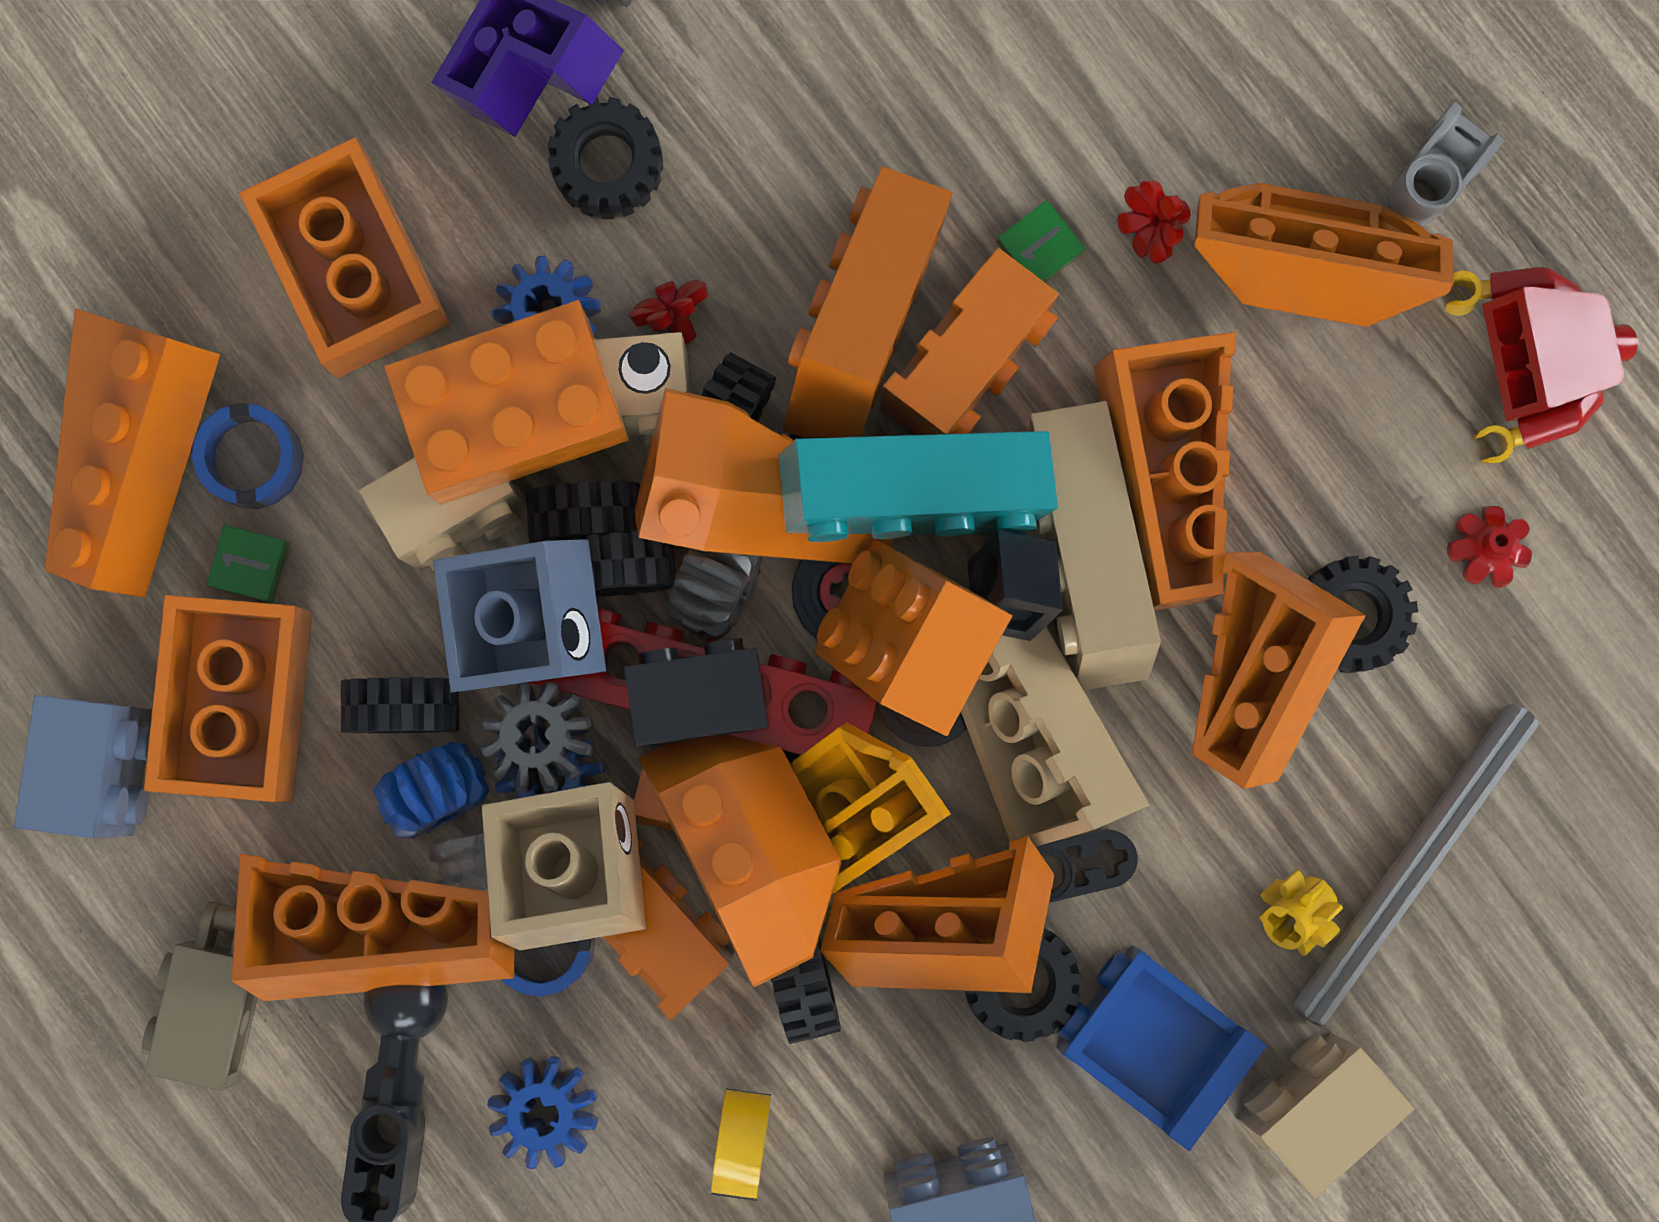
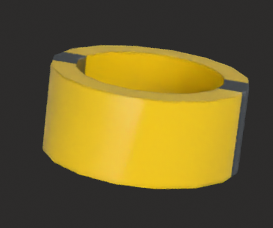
[711,1088,771,1201]

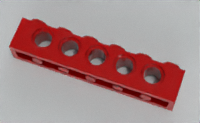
[527,608,877,755]

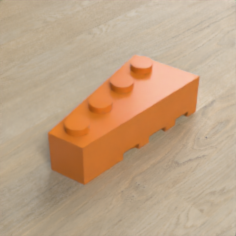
[783,166,953,439]

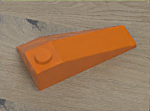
[634,388,893,564]

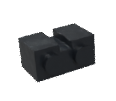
[624,638,769,747]

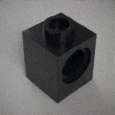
[967,530,1063,641]

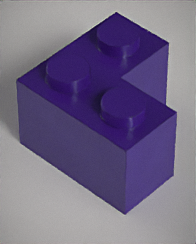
[431,0,624,137]

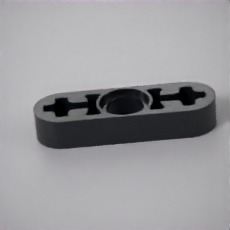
[1036,829,1138,903]

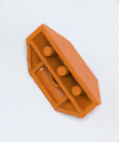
[1194,183,1454,327]
[638,735,841,988]

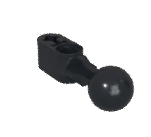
[341,985,448,1222]

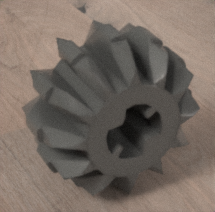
[668,548,762,639]
[481,682,594,793]

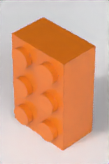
[239,137,451,379]
[384,300,629,505]
[813,539,1013,736]
[144,595,313,802]

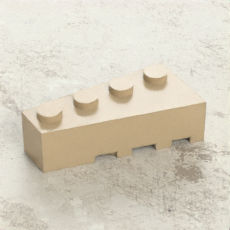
[1029,401,1161,691]
[961,627,1150,847]

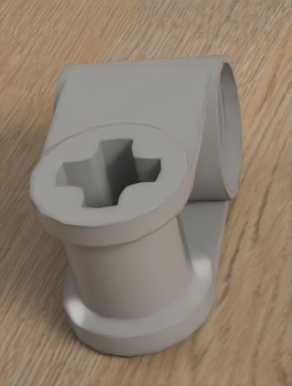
[1388,101,1505,226]

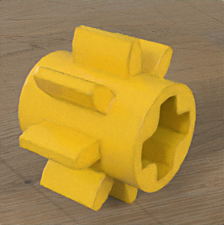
[1258,870,1343,956]

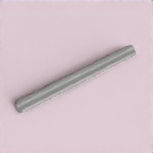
[1293,703,1539,1026]

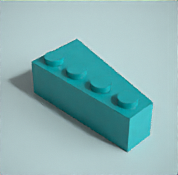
[778,431,1058,542]

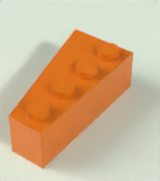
[44,308,220,598]
[1094,332,1236,611]
[231,854,515,1001]

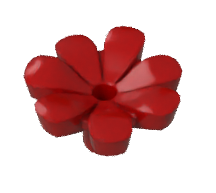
[1117,180,1191,264]
[628,280,708,344]
[1447,506,1532,588]

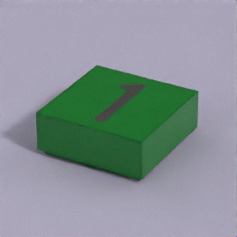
[996,200,1086,283]
[206,524,290,603]

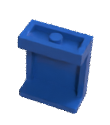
[1056,945,1267,1151]

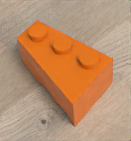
[880,247,1059,435]
[1192,551,1366,789]
[603,835,735,1021]
[820,836,1055,993]

